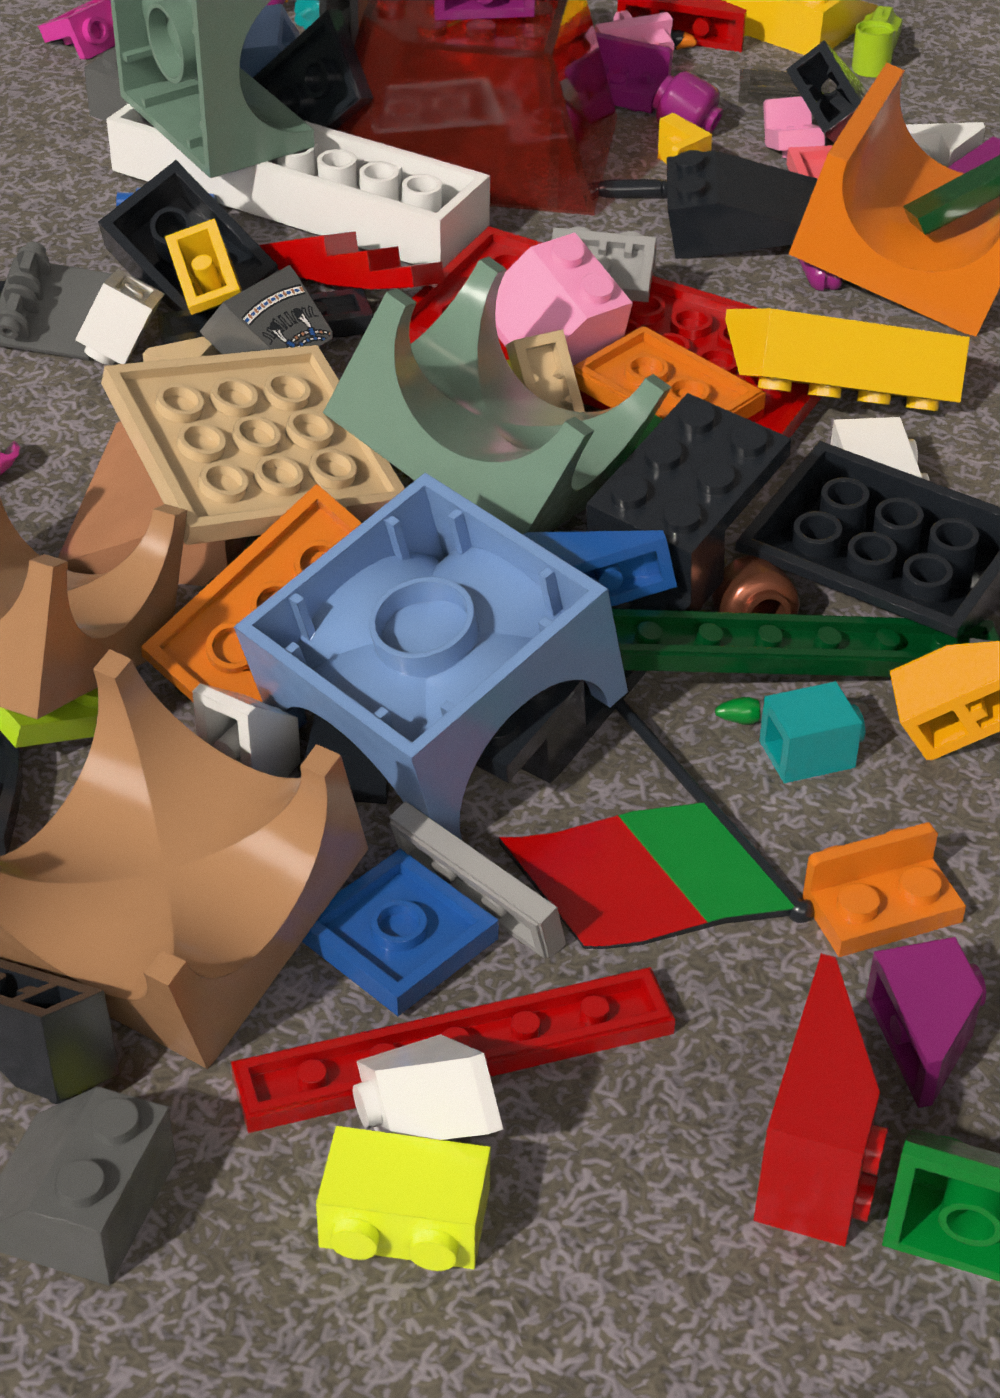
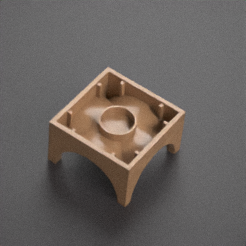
[0,498,188,719]
[0,649,368,1069]

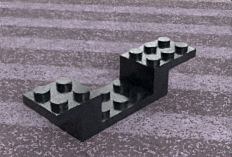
[476,393,791,783]

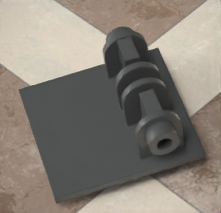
[0,242,113,361]

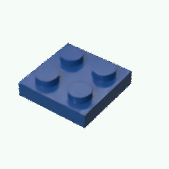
[302,849,499,1016]

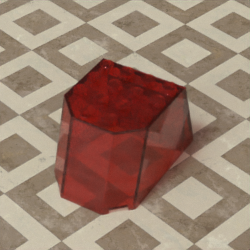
[336,0,617,216]

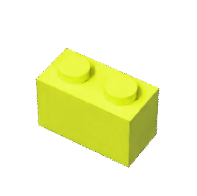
[316,1126,490,1271]

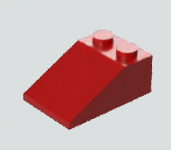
[753,953,888,1247]

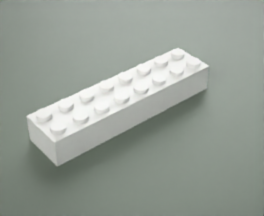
[107,104,490,268]

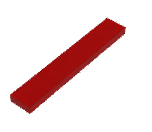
[231,967,675,1133]

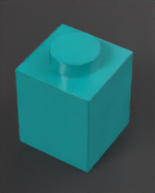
[759,681,866,783]

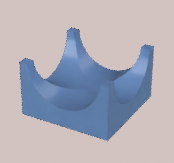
[234,473,628,840]

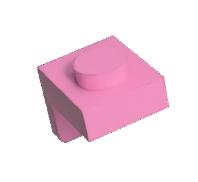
[764,96,825,158]

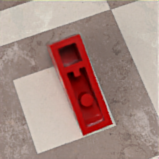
[617,0,747,52]

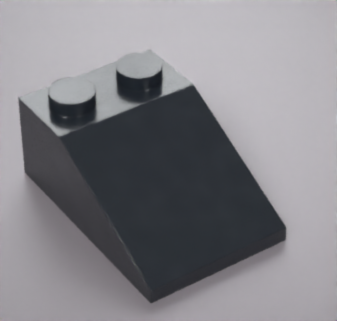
[667,150,818,259]
[98,160,278,311]

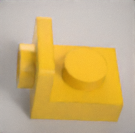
[658,113,712,164]

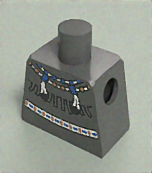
[200,265,333,354]

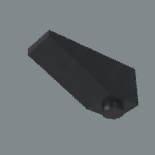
[0,959,120,1104]

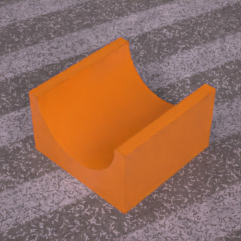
[789,62,1000,336]

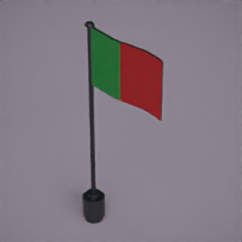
[499,698,814,949]

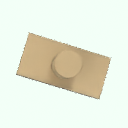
[506,329,585,412]

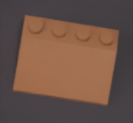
[58,422,248,586]

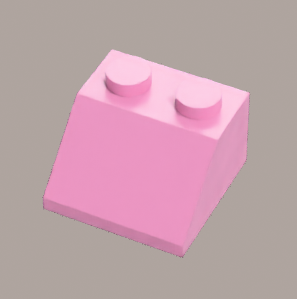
[495,232,633,365]

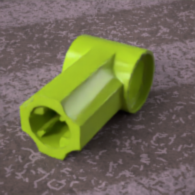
[852,6,902,78]

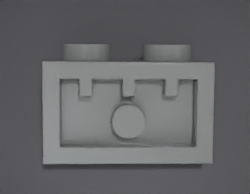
[552,227,657,302]

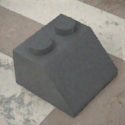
[0,1087,176,1286]

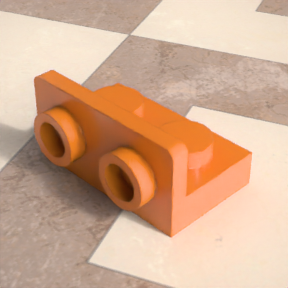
[802,822,966,957]

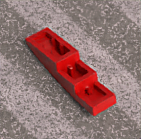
[259,231,445,289]

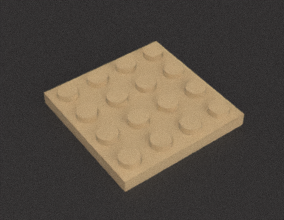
[101,345,405,545]

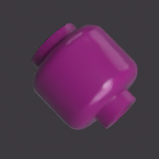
[652,71,723,134]

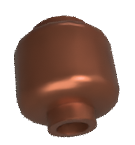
[712,555,800,615]

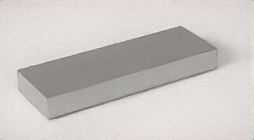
[389,801,566,959]

